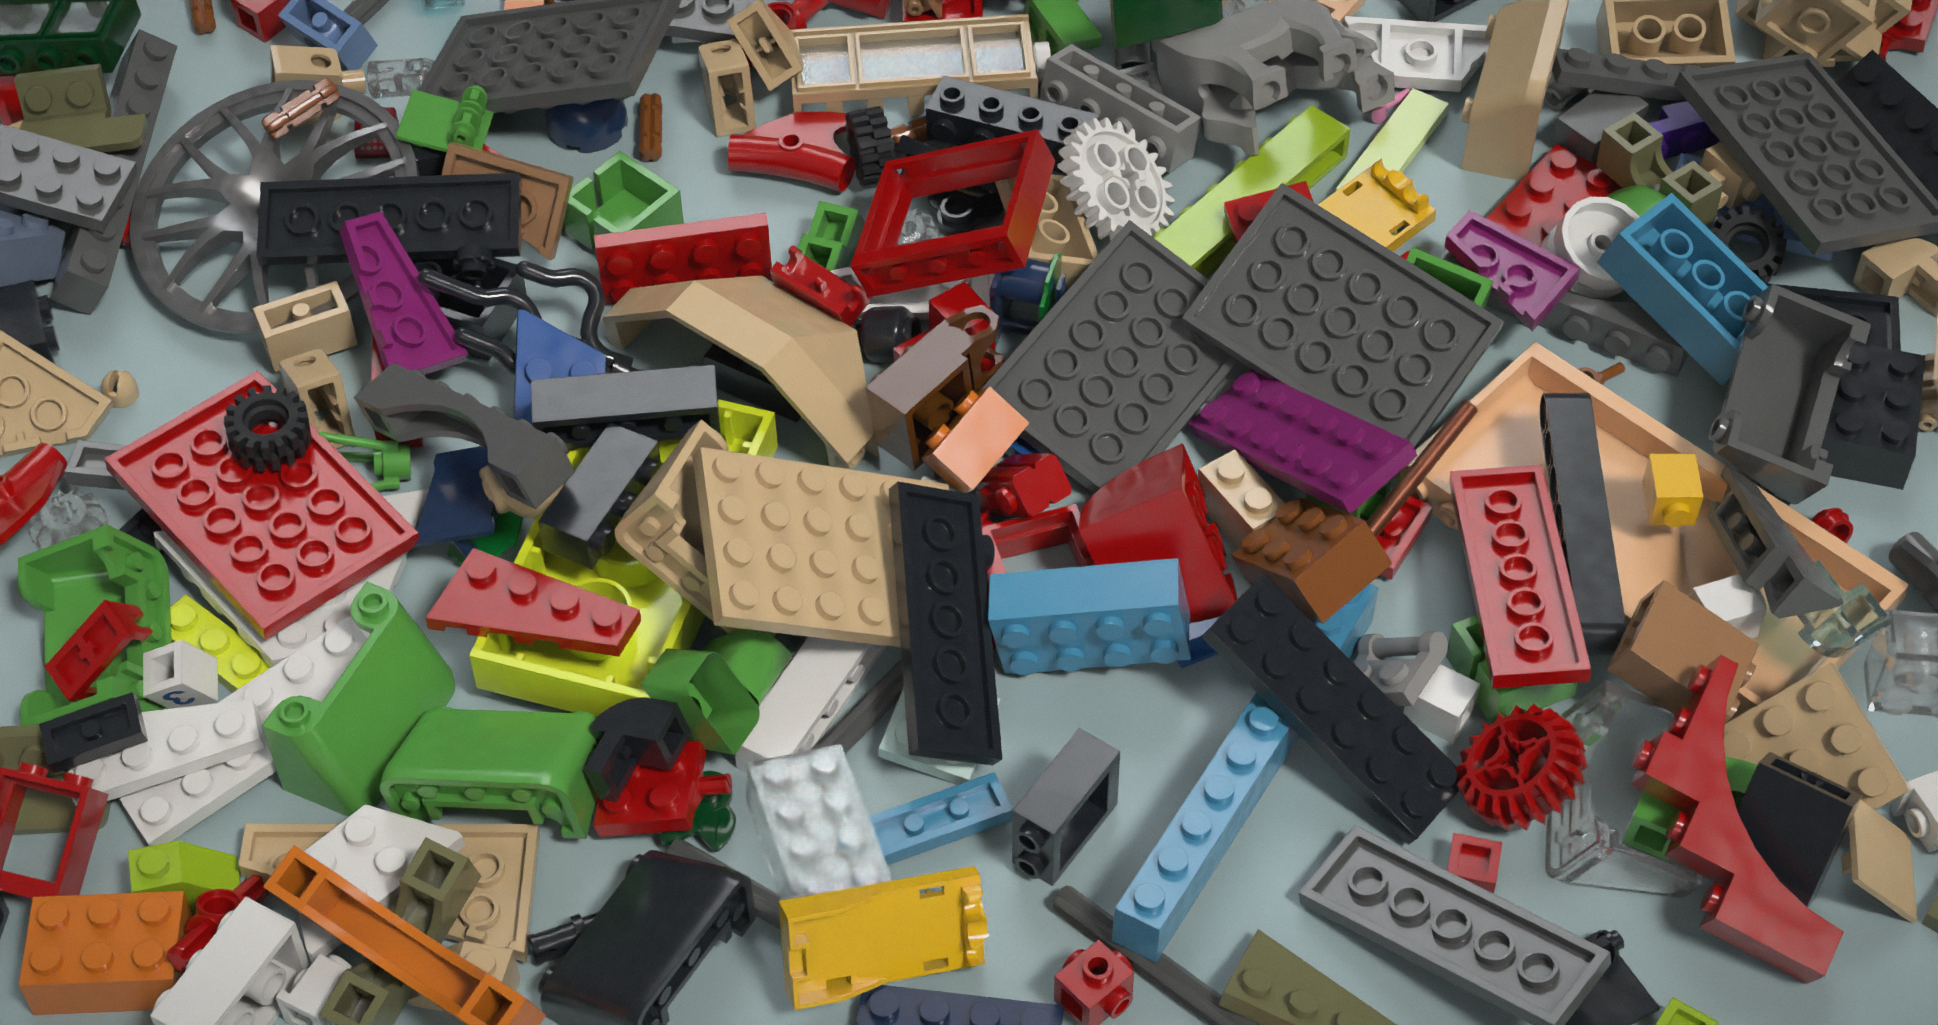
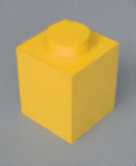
[1642,454,1703,527]

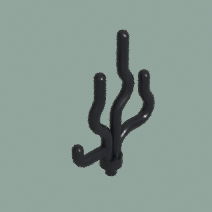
[418,261,641,376]

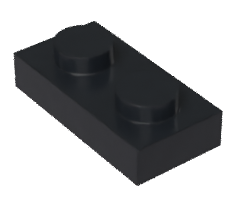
[39,692,148,774]

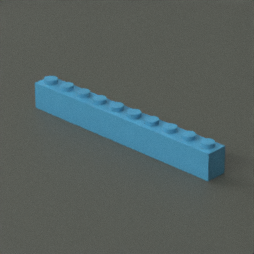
[1112,584,1379,963]

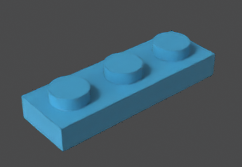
[860,772,1013,868]

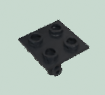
[1565,930,1660,1025]

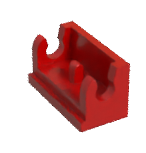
[770,246,871,327]
[44,600,153,702]

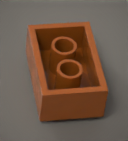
[1231,498,1393,624]

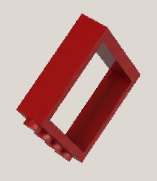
[850,129,1055,297]

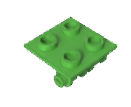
[395,85,494,152]

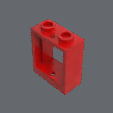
[982,504,1095,601]
[0,762,109,899]

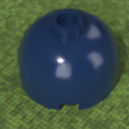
[545,98,628,153]

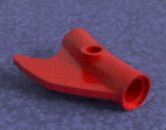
[728,112,856,193]
[0,443,68,546]

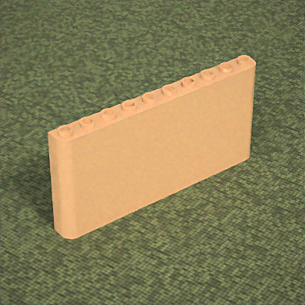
[1400,342,1910,720]

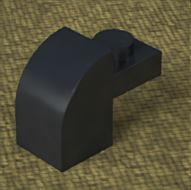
[584,697,692,802]

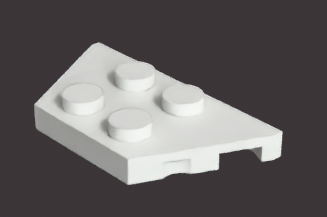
[1344,16,1491,92]
[298,804,465,963]

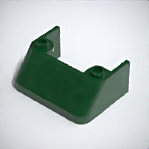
[1110,0,1223,49]

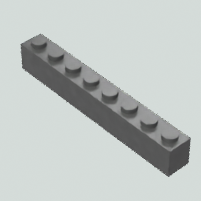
[50,29,177,315]

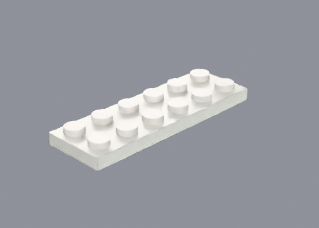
[119,616,367,846]

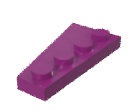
[339,211,468,375]

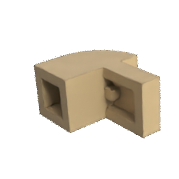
[1853,237,1938,318]

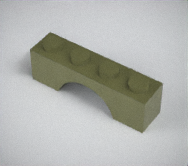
[319,837,481,1025]

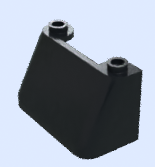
[538,850,756,1025]

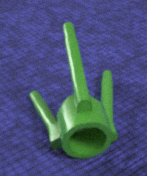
[318,432,411,491]

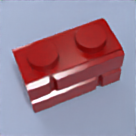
[976,453,1072,517]

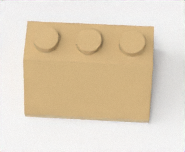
[1596,0,1736,67]
[995,174,1099,294]

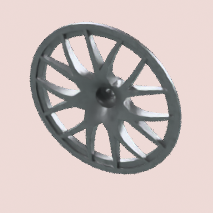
[130,80,419,334]

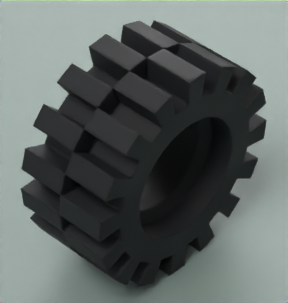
[845,106,896,186]
[1710,206,1787,283]
[224,385,311,472]

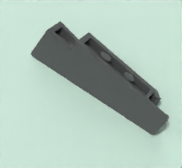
[1707,465,1844,619]

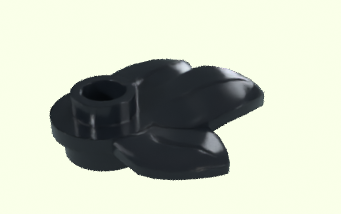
[927,185,1005,233]

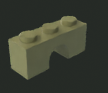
[1596,112,1723,226]

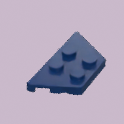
[513,310,606,426]

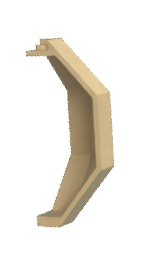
[602,276,880,469]

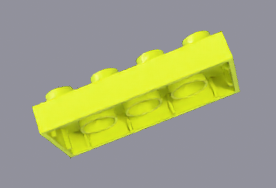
[469,399,778,717]

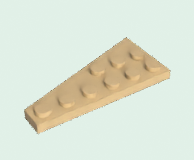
[238,823,540,963]

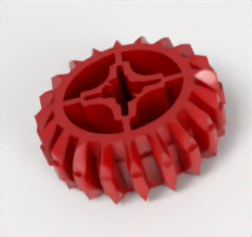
[1455,704,1588,832]

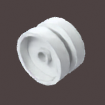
[1541,197,1639,301]

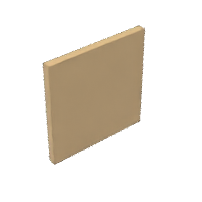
[1841,800,1918,923]

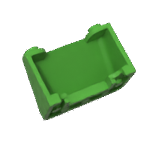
[17,524,172,725]
[262,581,455,816]
[379,706,598,839]

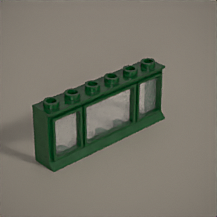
[0,0,142,77]

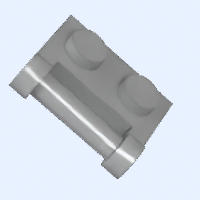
[1353,631,1448,706]

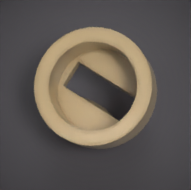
[101,370,139,408]

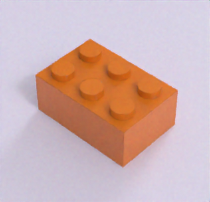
[19,891,194,1015]

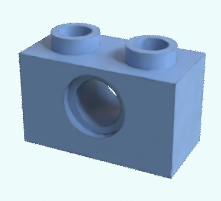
[278,0,378,70]

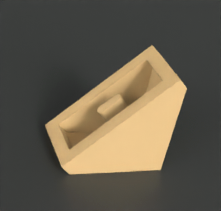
[726,0,805,91]

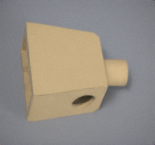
[698,39,756,137]
[270,45,366,129]
[279,349,355,449]

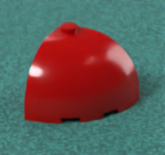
[1075,443,1238,622]

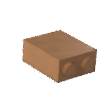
[1607,580,1759,724]

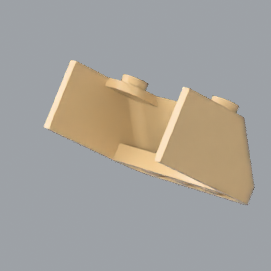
[1461,0,1569,182]

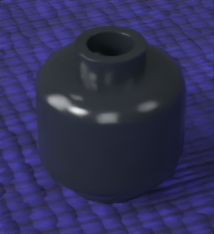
[855,306,922,363]

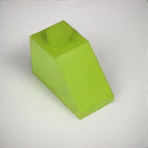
[128,840,242,913]

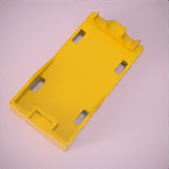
[1318,158,1436,252]
[778,866,989,1010]

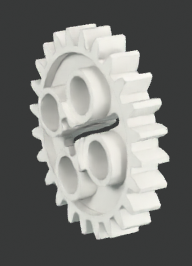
[1058,118,1175,241]

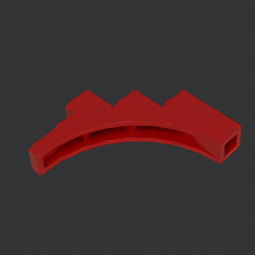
[1630,655,1844,984]

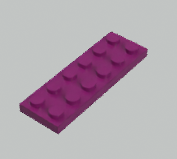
[1188,369,1418,515]

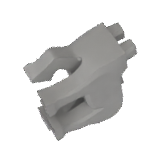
[1151,0,1395,156]

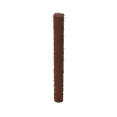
[1366,400,1478,538]

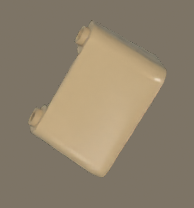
[615,419,777,635]

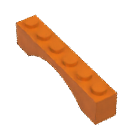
[263,845,546,1025]

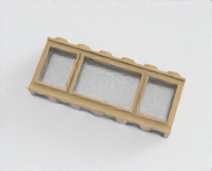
[791,14,1038,116]

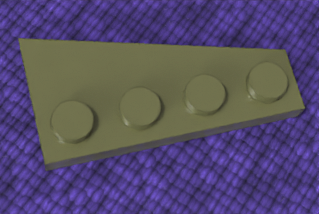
[1219,929,1397,1025]

